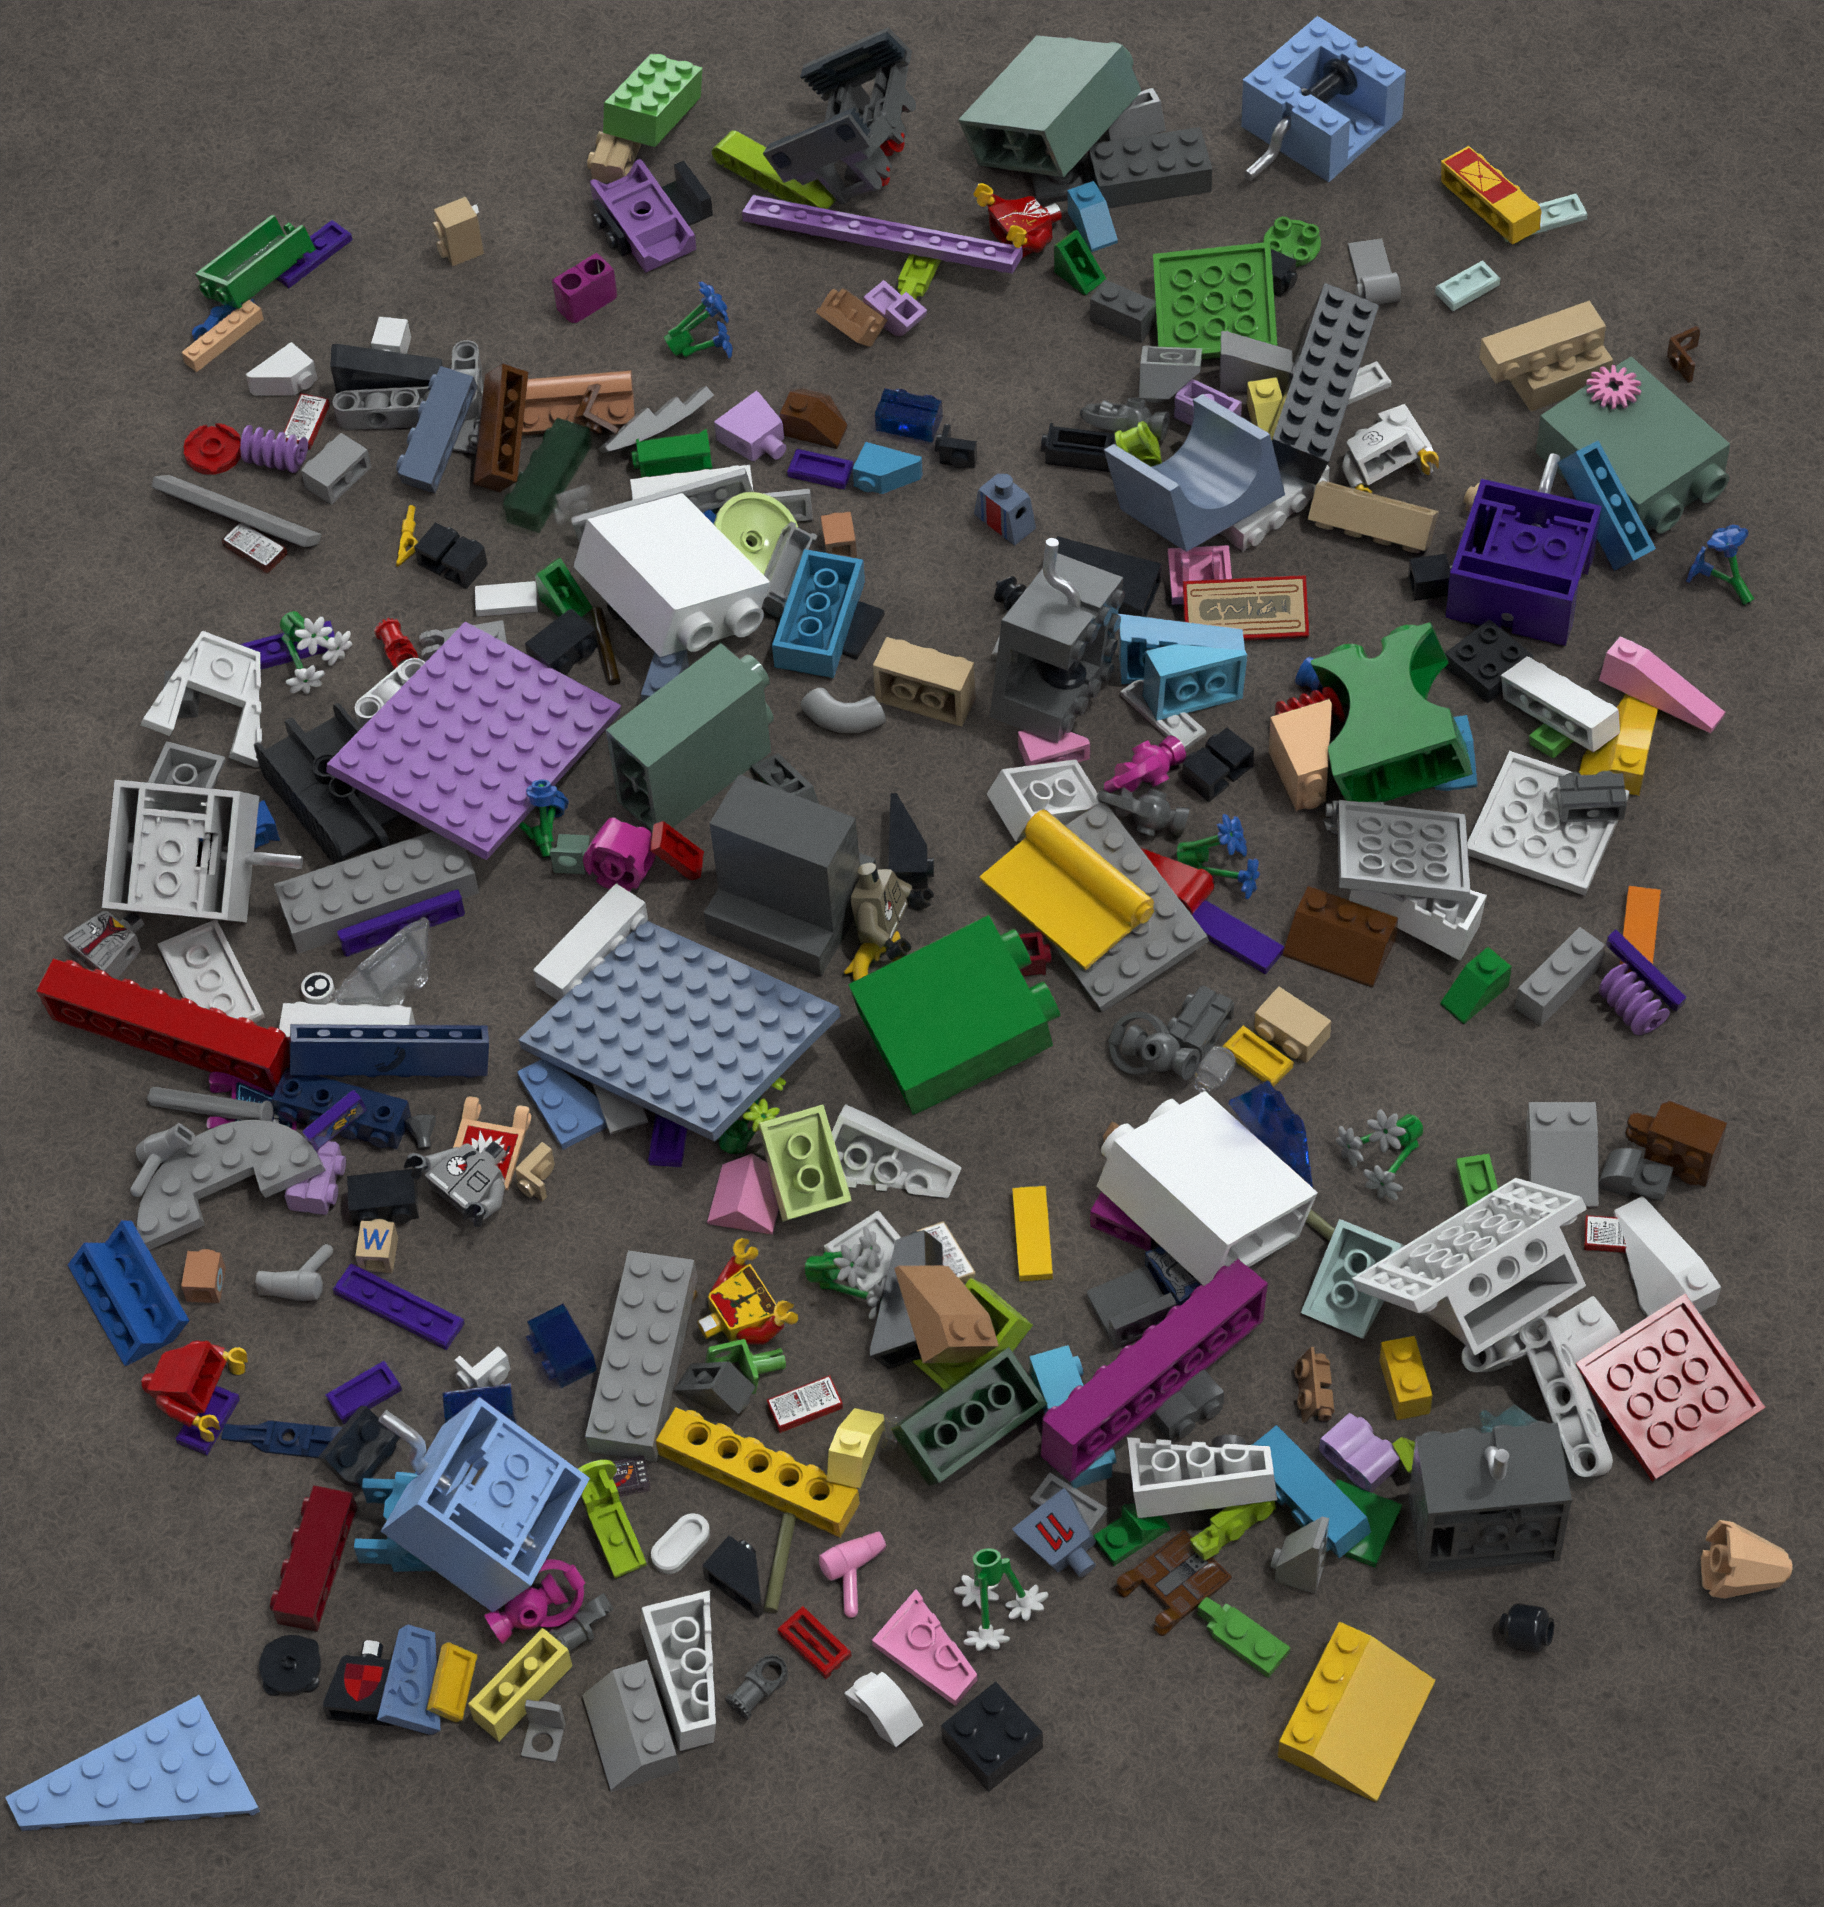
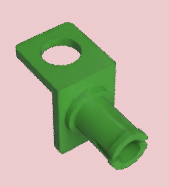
[705,1339,786,1394]

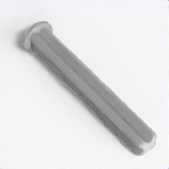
[147,1087,273,1121]

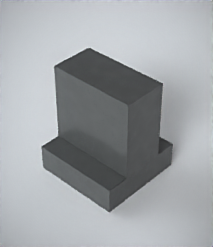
[704,775,876,977]

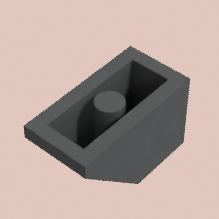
[674,1361,756,1415]

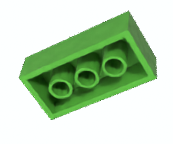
[603,54,702,147]

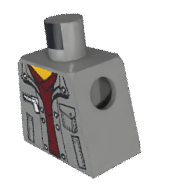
[63,911,144,979]

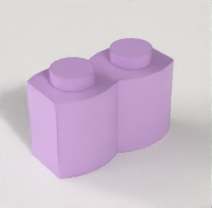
[1319,1413,1400,1493]

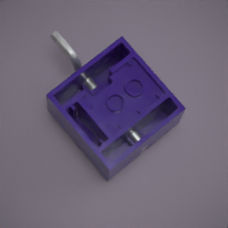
[1446,454,1602,646]

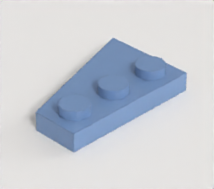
[517,1059,607,1150]
[377,1624,441,1735]

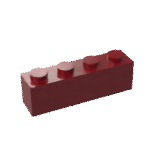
[270,1485,358,1632]

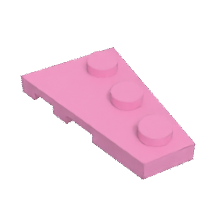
[872,1589,978,1706]

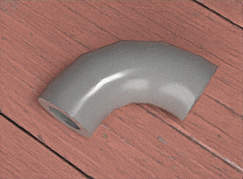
[801,688,886,733]

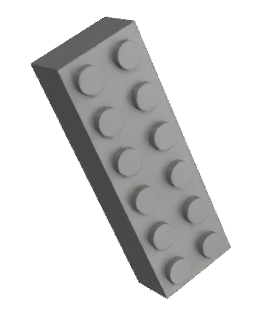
[274,831,479,954]
[585,1250,698,1462]

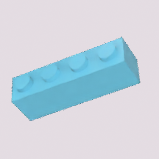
[1029,1345,1116,1488]

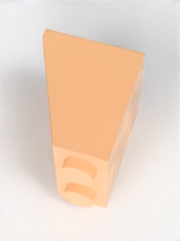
[1269,699,1332,811]

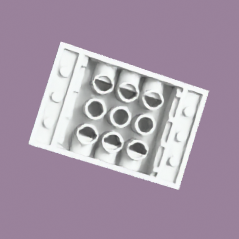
[1352,1178,1587,1355]

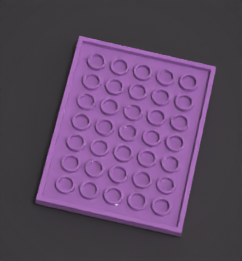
[326,622,621,860]

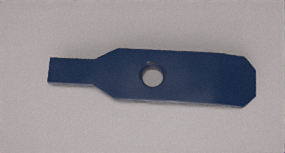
[221,1420,343,1458]

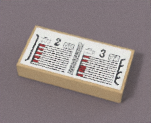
[917,1221,975,1283]

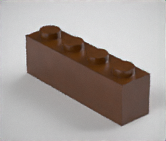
[473,363,529,492]

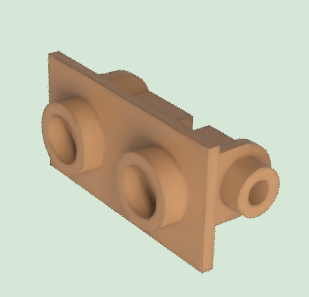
[1294,1347,1335,1423]

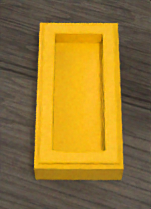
[1222,1025,1294,1088]
[427,1642,477,1722]

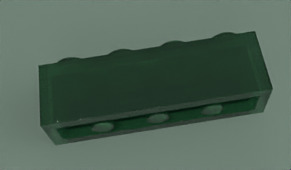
[503,418,592,533]

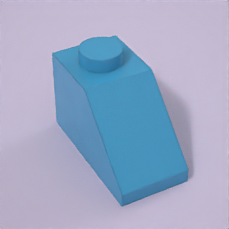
[1067,181,1118,252]
[853,442,923,494]

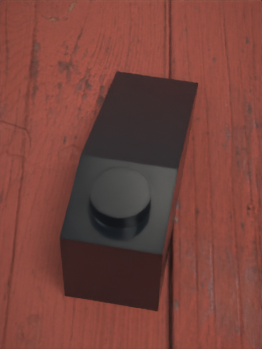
[888,793,934,889]

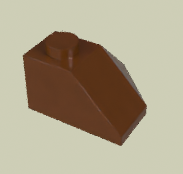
[780,388,848,449]

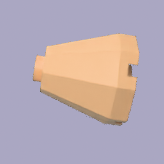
[1701,1520,1792,1598]

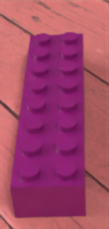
[1041,1259,1268,1482]

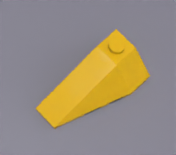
[1579,694,1658,796]

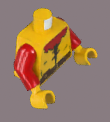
[697,1238,798,1345]

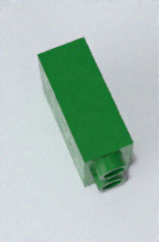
[848,915,1061,1115]

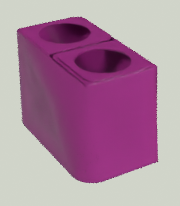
[552,252,617,323]

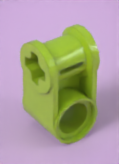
[1115,421,1162,467]

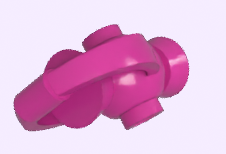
[1104,735,1186,793]
[484,1559,585,1644]

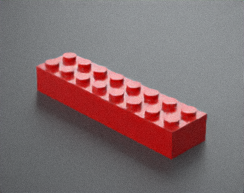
[36,958,290,1093]

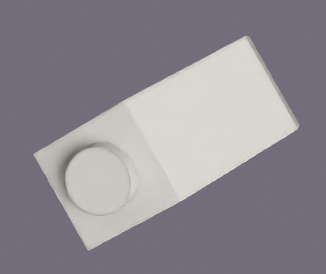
[246,342,318,395]

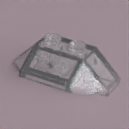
[330,917,432,1007]

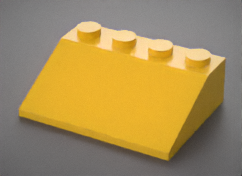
[1278,1622,1435,1803]

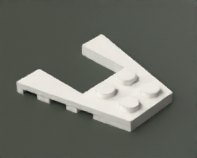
[140,631,262,768]

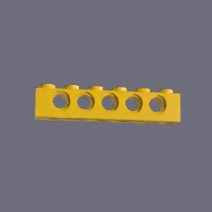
[656,1407,860,1538]

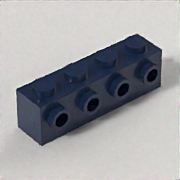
[271,1067,411,1149]

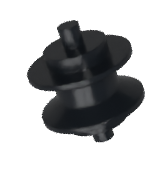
[994,576,1027,610]

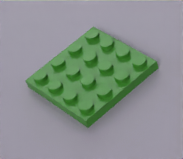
[1153,242,1278,359]

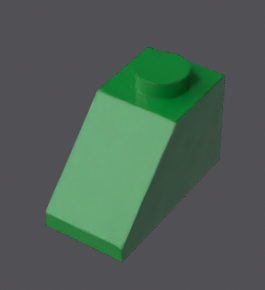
[1440,947,1512,1024]

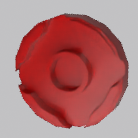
[183,423,241,475]

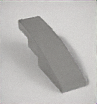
[599,386,714,453]

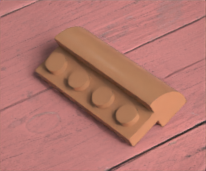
[522,370,635,435]

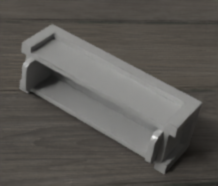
[761,521,817,618]

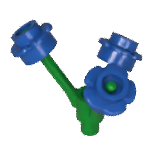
[518,779,569,858]

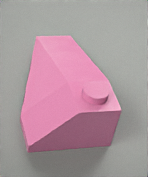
[1599,636,1725,733]

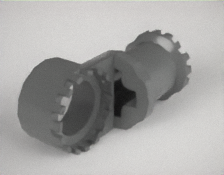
[548,1593,614,1654]
[725,1654,789,1720]

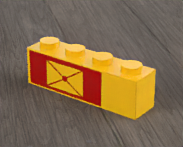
[1441,146,1542,245]

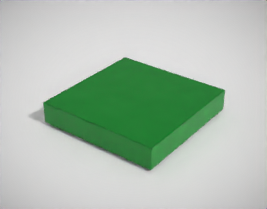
[1330,1479,1402,1568]

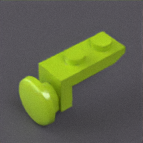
[578,1460,647,1578]

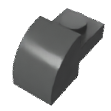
[1598,1148,1674,1202]

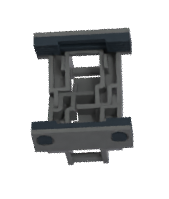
[763,27,916,204]

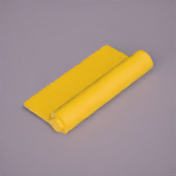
[979,809,1154,971]

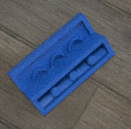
[68,1220,190,1366]

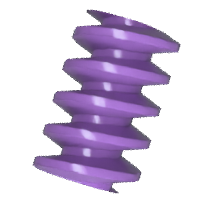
[240,425,308,473]
[1599,964,1670,1035]

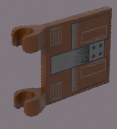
[1115,1530,1232,1636]

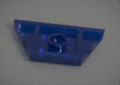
[1228,1080,1313,1188]

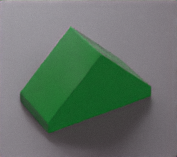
[1054,229,1106,295]
[535,558,593,617]

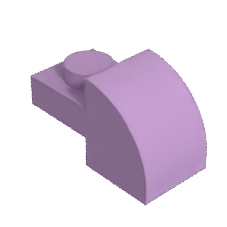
[863,280,927,336]

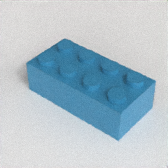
[772,549,865,678]

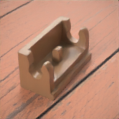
[816,288,888,347]

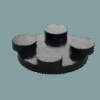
[259,1635,321,1696]

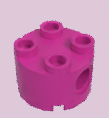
[583,818,656,892]

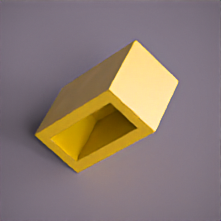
[1379,1336,1433,1420]

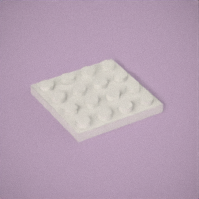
[1467,751,1629,896]

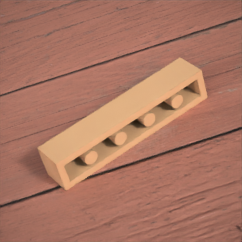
[182,300,264,372]

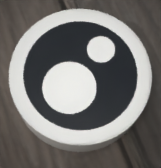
[301,972,335,1005]

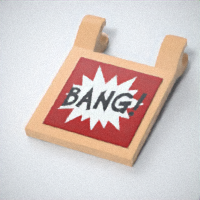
[453,1096,532,1190]

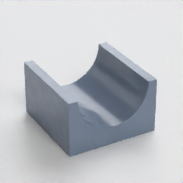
[1104,394,1285,552]

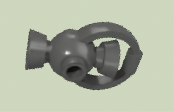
[1080,397,1169,441]
[1096,787,1190,838]
[1108,1011,1200,1080]

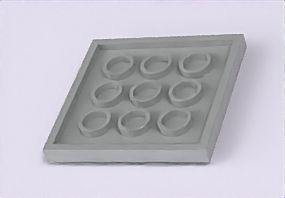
[1337,800,1470,902]

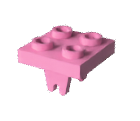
[1168,545,1232,605]

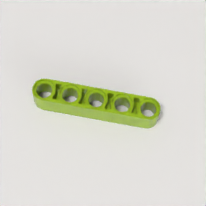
[711,130,837,209]

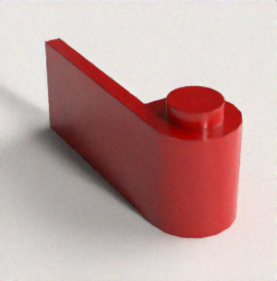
[1140,847,1215,915]

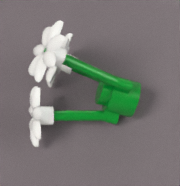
[280,611,352,694]
[954,1548,1048,1651]

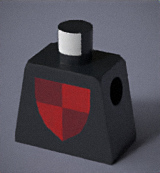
[323,1640,394,1726]

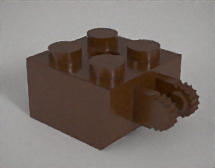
[1625,1101,1727,1187]

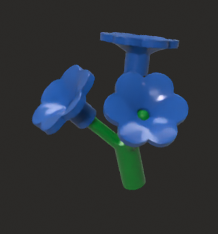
[1686,525,1754,605]

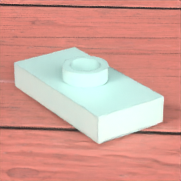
[1435,260,1500,311]

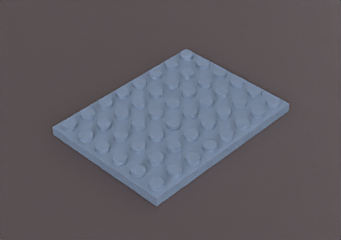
[518,921,841,1142]

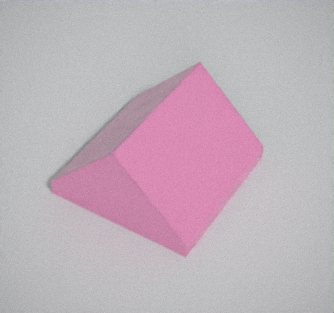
[707,1154,779,1235]

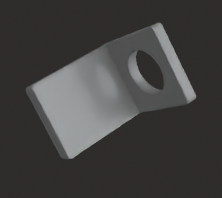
[521,1700,566,1763]

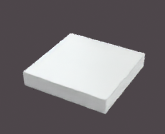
[824,1211,901,1293]

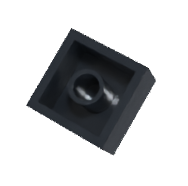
[941,1681,1043,1792]

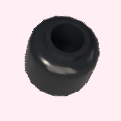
[1499,1603,1555,1653]

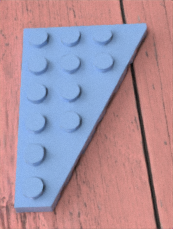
[5,1695,260,1831]

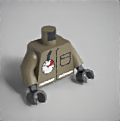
[851,863,934,961]

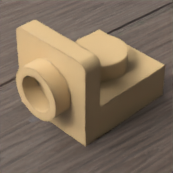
[515,1142,555,1202]

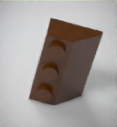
[1283,886,1398,988]

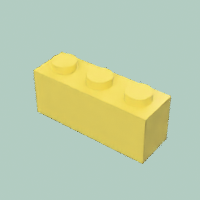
[468,1628,572,1742]

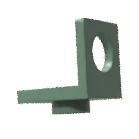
[550,834,590,874]

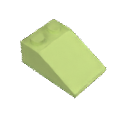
[759,1105,852,1222]

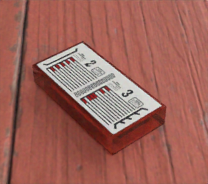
[222,522,288,574]

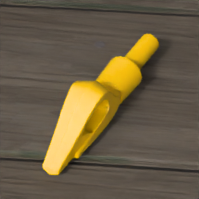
[396,505,418,567]

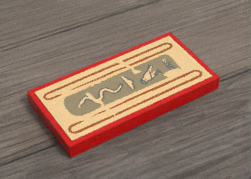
[1182,575,1309,641]

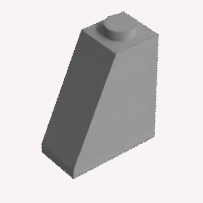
[1220,331,1294,392]

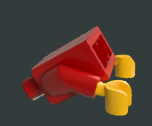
[973,183,1062,258]
[141,1340,248,1442]

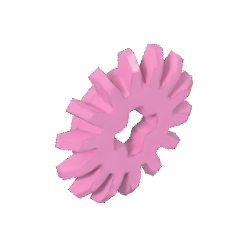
[1586,365,1641,409]

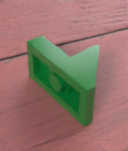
[1093,1503,1170,1566]

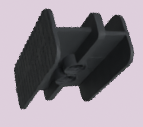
[254,703,413,864]

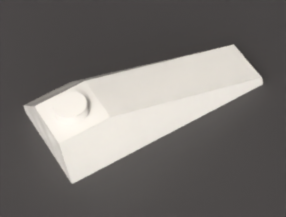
[832,1104,962,1198]
[1614,1196,1721,1317]

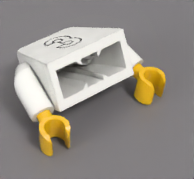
[1342,421,1439,493]

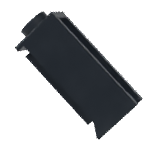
[1040,423,1117,472]

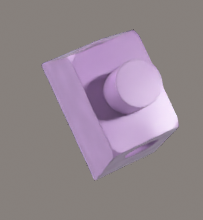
[714,391,786,461]

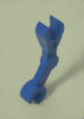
[192,299,255,342]

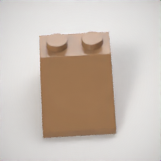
[894,1266,999,1363]

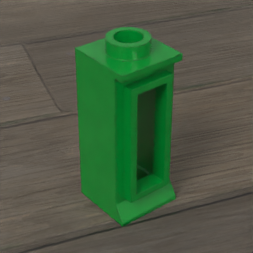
[632,429,712,478]

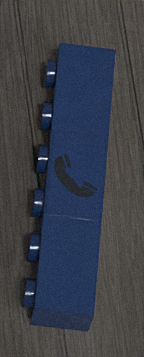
[289,1024,489,1078]

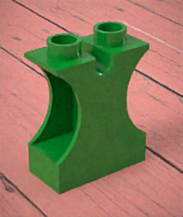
[1311,622,1473,802]

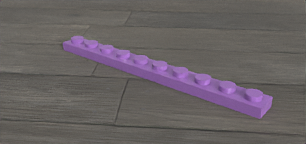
[742,195,1023,274]

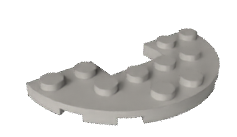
[137,1120,326,1250]

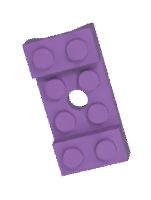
[590,159,696,273]

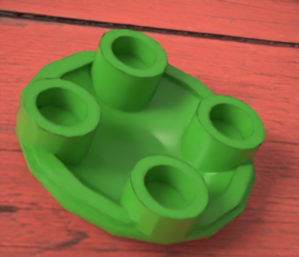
[1263,217,1321,267]

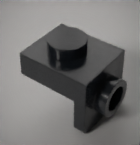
[935,424,977,468]

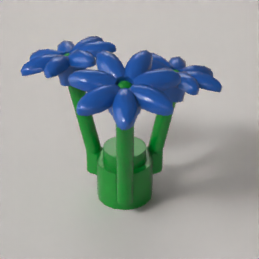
[664,282,733,358]
[1177,814,1260,899]

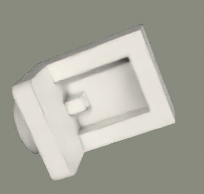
[454,1347,511,1395]

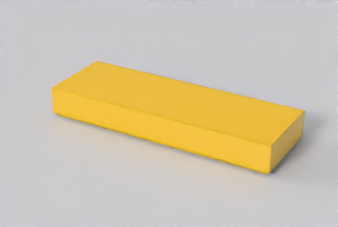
[1012,1186,1053,1282]

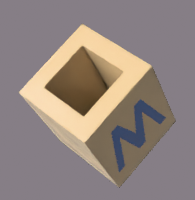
[355,1219,398,1273]

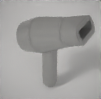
[130,1123,195,1197]
[255,1244,333,1301]

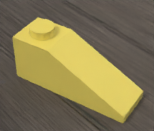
[1247,377,1282,434]
[827,1408,887,1488]

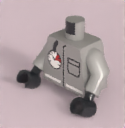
[403,1141,507,1227]

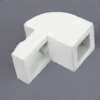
[844,1672,923,1747]

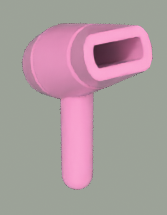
[819,1531,886,1618]

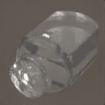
[1193,1046,1236,1094]

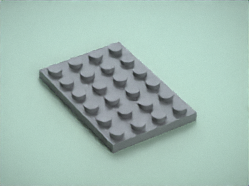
[1046,802,1209,1012]

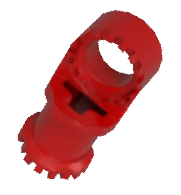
[374,618,418,670]

